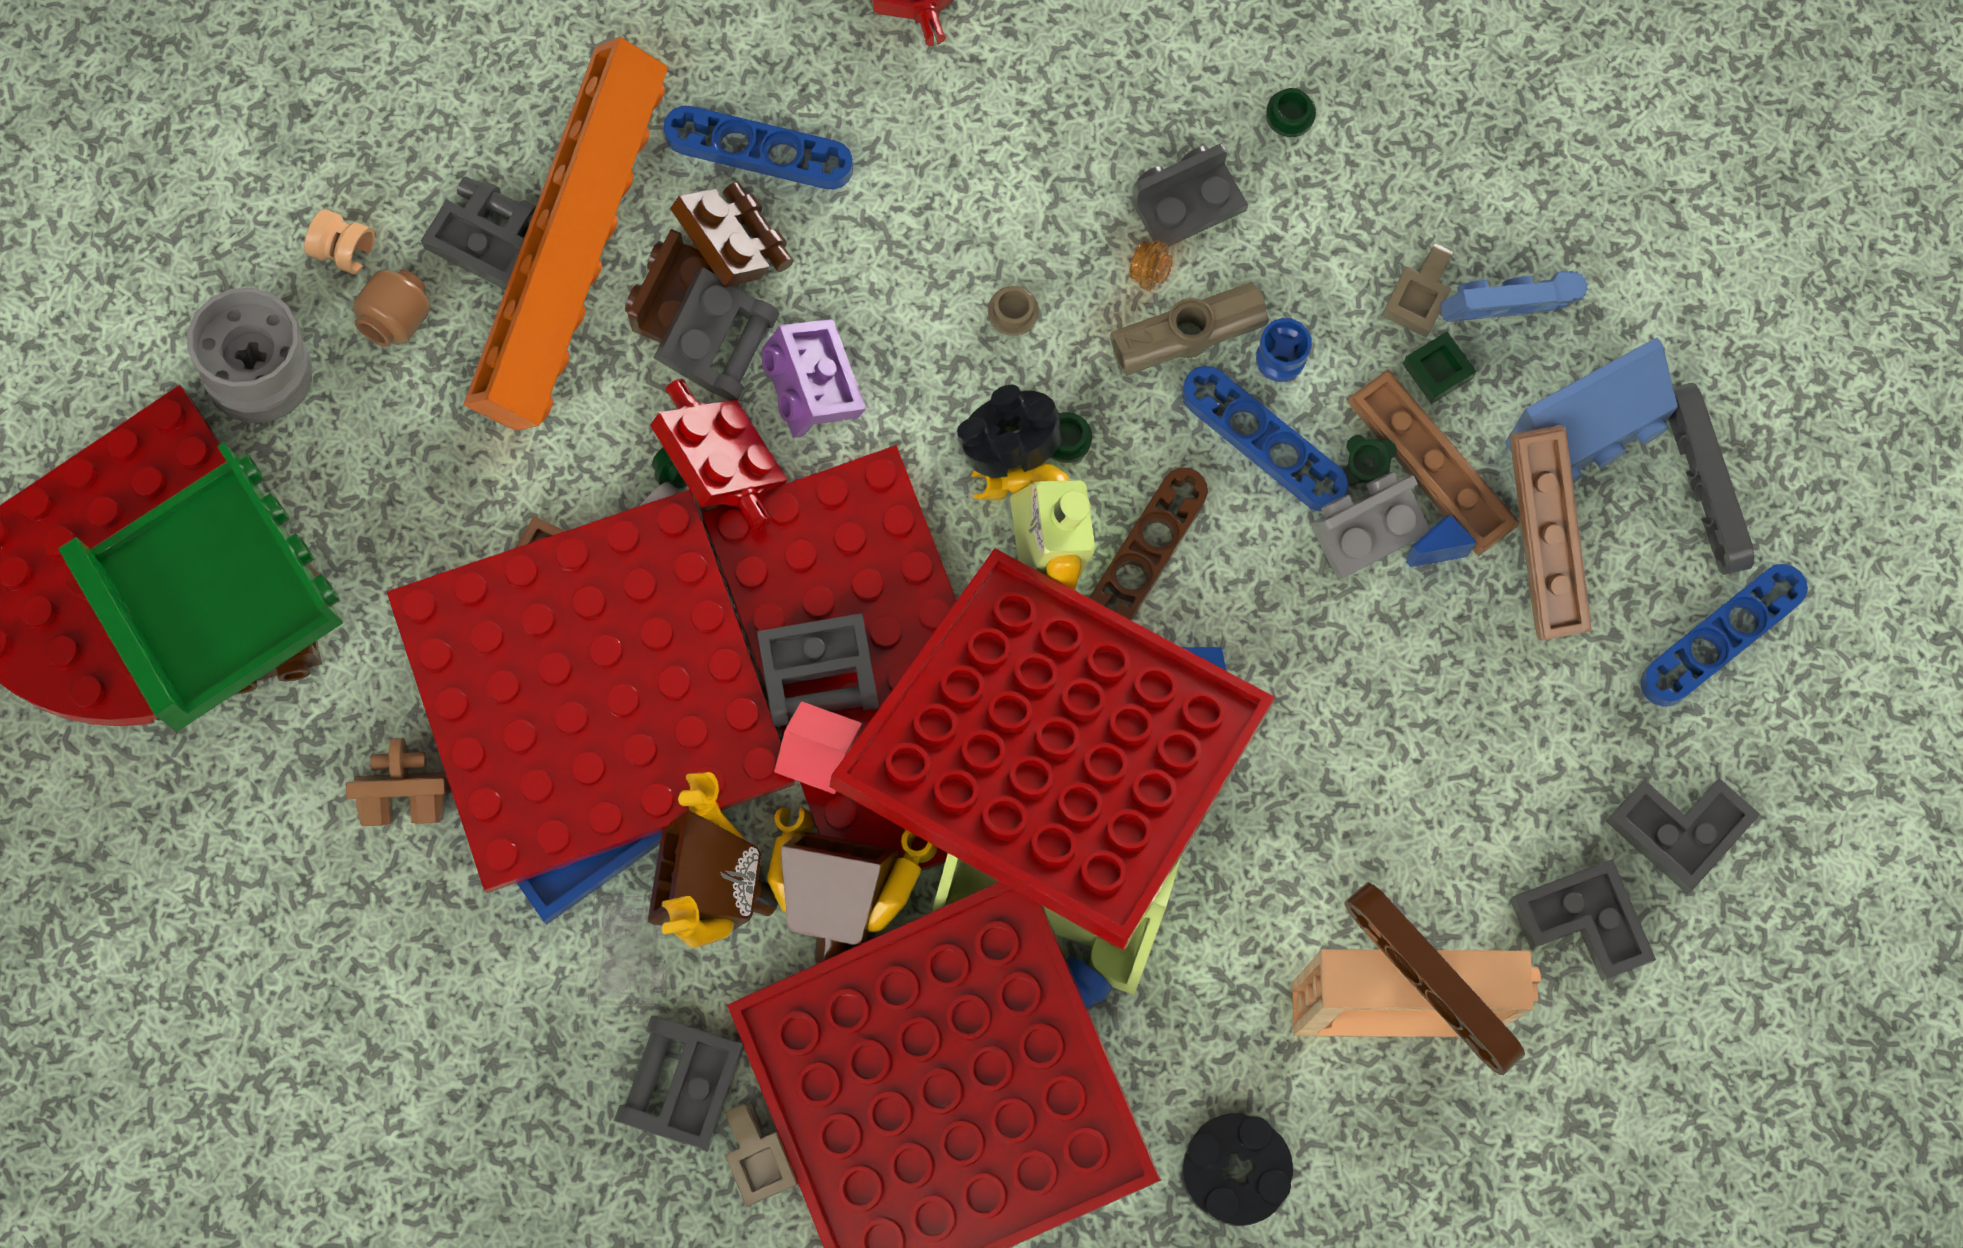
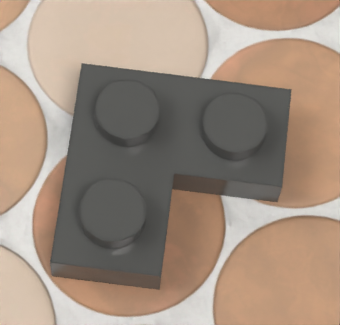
[1606,778,1760,894]
[1510,859,1656,981]

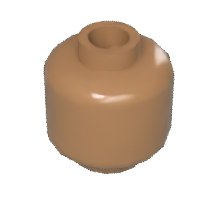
[352,269,430,347]

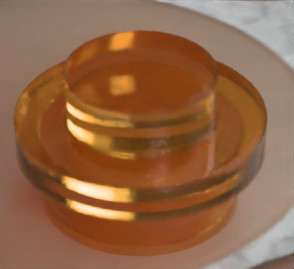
[1130,240,1173,291]

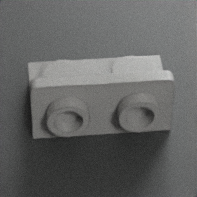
[1310,471,1431,579]

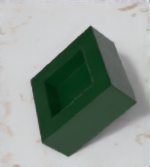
[1403,331,1477,404]

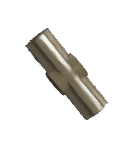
[1110,282,1269,376]

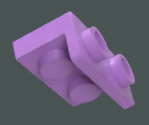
[762,319,866,438]

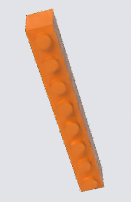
[463,37,668,431]

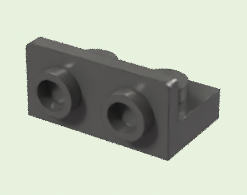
[1131,143,1248,251]

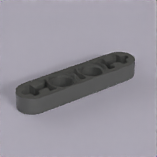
[1668,383,1754,575]

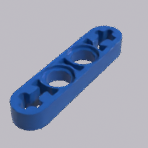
[663,106,853,190]
[1182,366,1348,512]
[1640,564,1808,707]

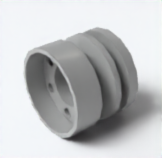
[187,287,312,423]

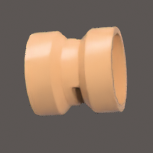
[304,209,375,275]

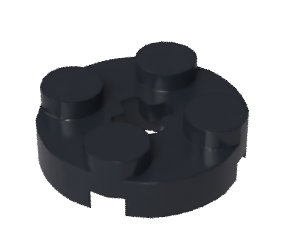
[957,384,1063,478]
[1181,1113,1293,1226]

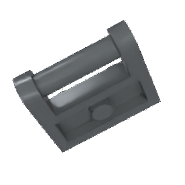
[653,267,780,400]
[757,613,879,727]
[614,1015,744,1152]

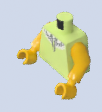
[971,463,1095,590]

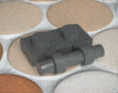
[421,176,536,290]

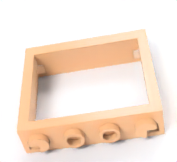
[1292,950,1541,1037]

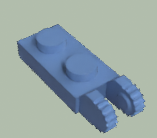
[1440,270,1589,322]

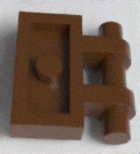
[670,182,794,287]

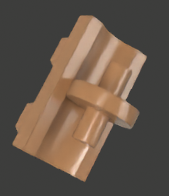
[346,738,451,826]

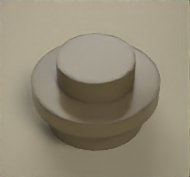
[988,286,1039,336]

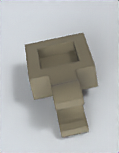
[1381,243,1453,338]
[725,1102,798,1207]

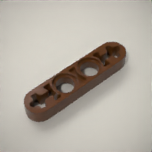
[1089,468,1208,621]
[1344,882,1525,1075]

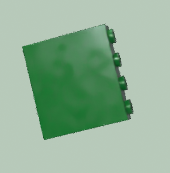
[58,442,343,732]

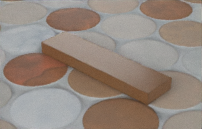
[1347,369,1520,556]
[1509,425,1592,641]

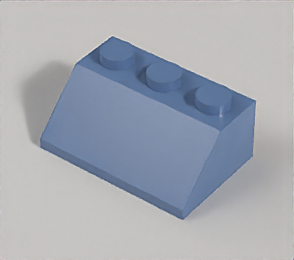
[1505,337,1678,483]

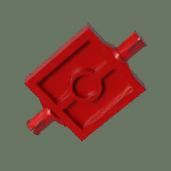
[650,379,788,531]

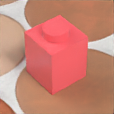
[774,701,862,794]

